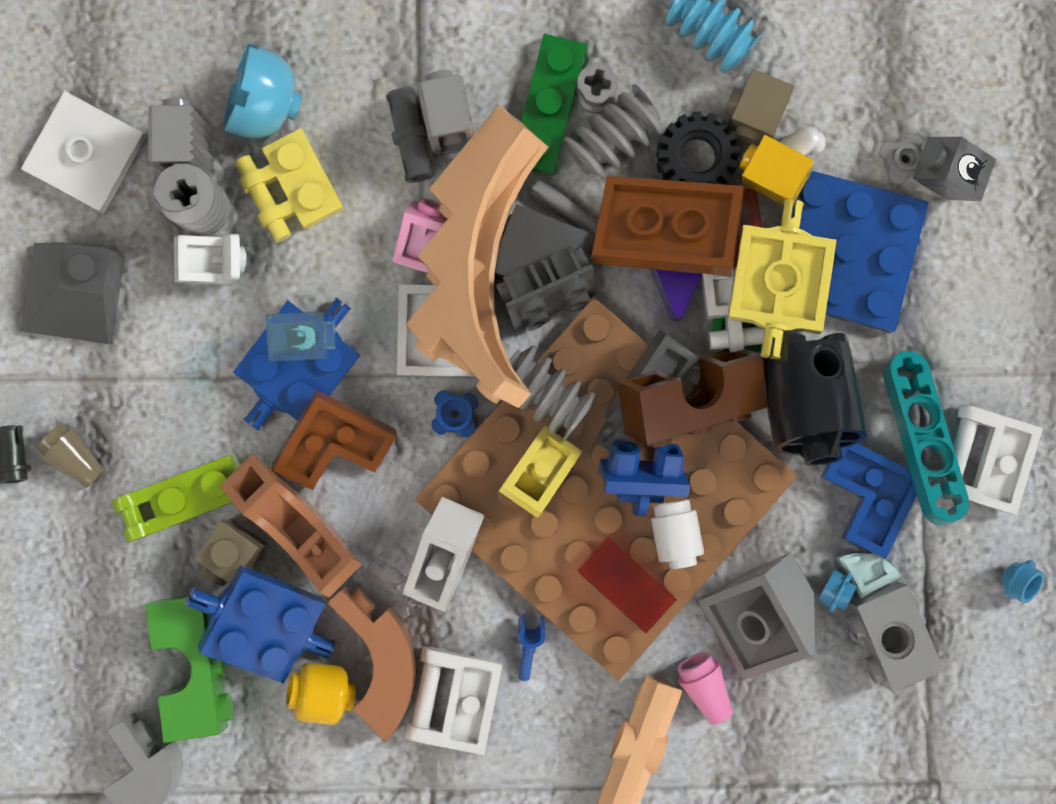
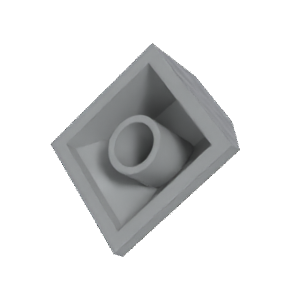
[698,553,815,680]

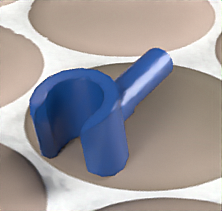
[518,614,545,681]

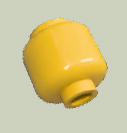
[286,662,356,725]

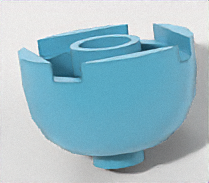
[223,43,302,139]

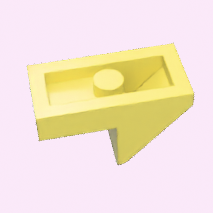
[499,426,583,518]

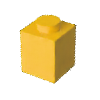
[739,135,814,206]

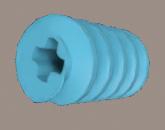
[665,0,765,73]

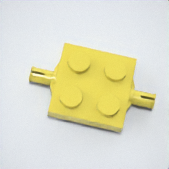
[727,199,837,359]

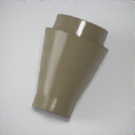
[35,422,106,489]

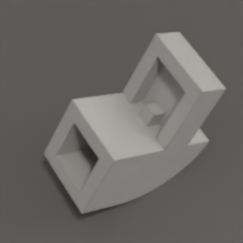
[102,713,183,804]

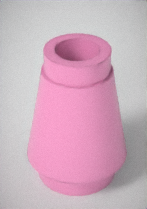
[677,652,733,724]

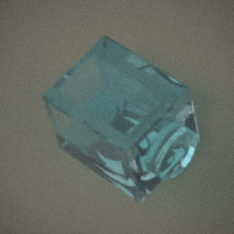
[266,312,336,362]

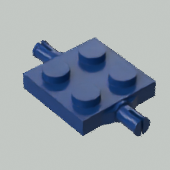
[232,297,361,431]
[185,565,335,683]

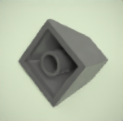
[20,242,125,345]

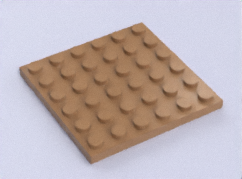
[414,297,798,681]

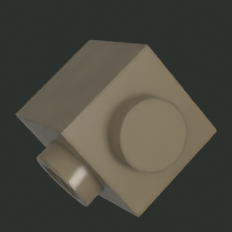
[724,69,795,146]
[194,519,268,586]

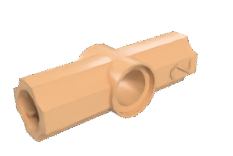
[596,675,683,804]

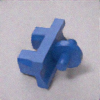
[598,441,690,516]

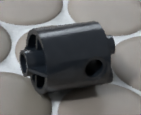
[763,333,868,466]

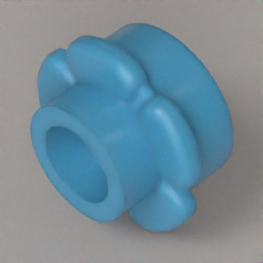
[1001,560,1045,603]
[818,570,857,613]

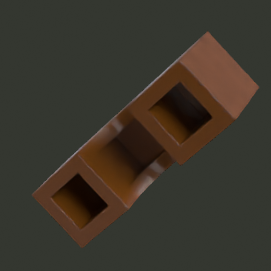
[617,348,768,447]

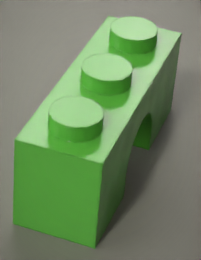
[145,592,233,743]

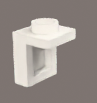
[174,234,246,285]

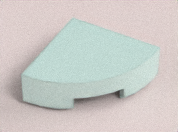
[836,552,901,598]

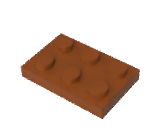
[592,176,744,276]

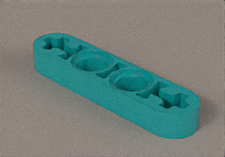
[883,351,969,526]

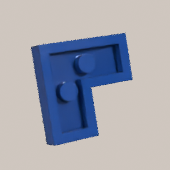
[821,443,917,559]

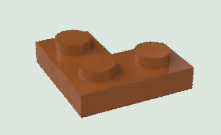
[272,390,397,490]

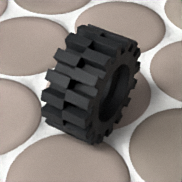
[656,111,741,185]

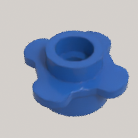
[431,390,479,437]

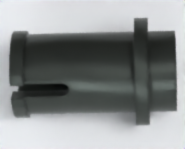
[0,425,32,484]

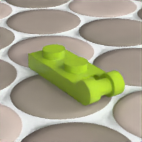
[111,455,237,543]

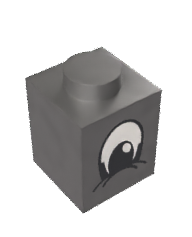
[912,136,997,201]

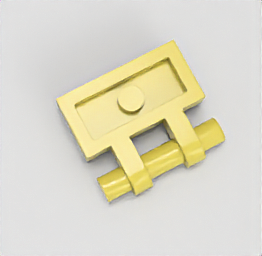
[234,128,345,243]

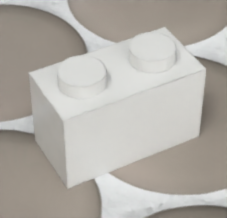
[402,497,485,612]

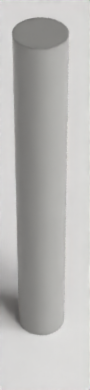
[530,179,641,272]

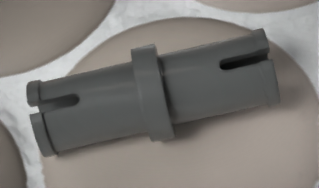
[386,87,434,183]

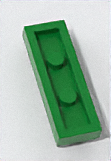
[521,33,587,177]

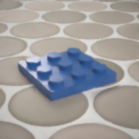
[791,171,929,333]

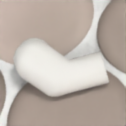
[779,126,826,155]

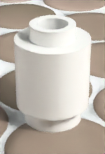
[650,499,705,570]

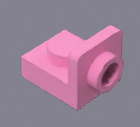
[392,199,448,273]

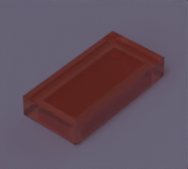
[577,536,677,634]

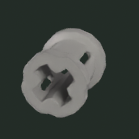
[576,62,618,113]

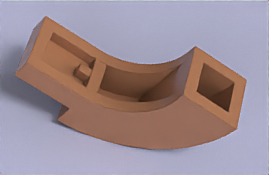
[220,454,362,598]
[328,586,417,742]

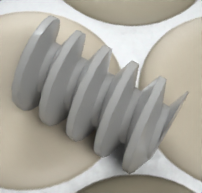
[562,84,664,180]
[154,164,230,236]
[509,345,596,442]

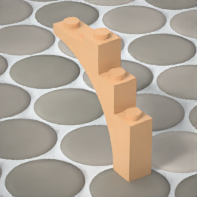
[406,105,548,408]

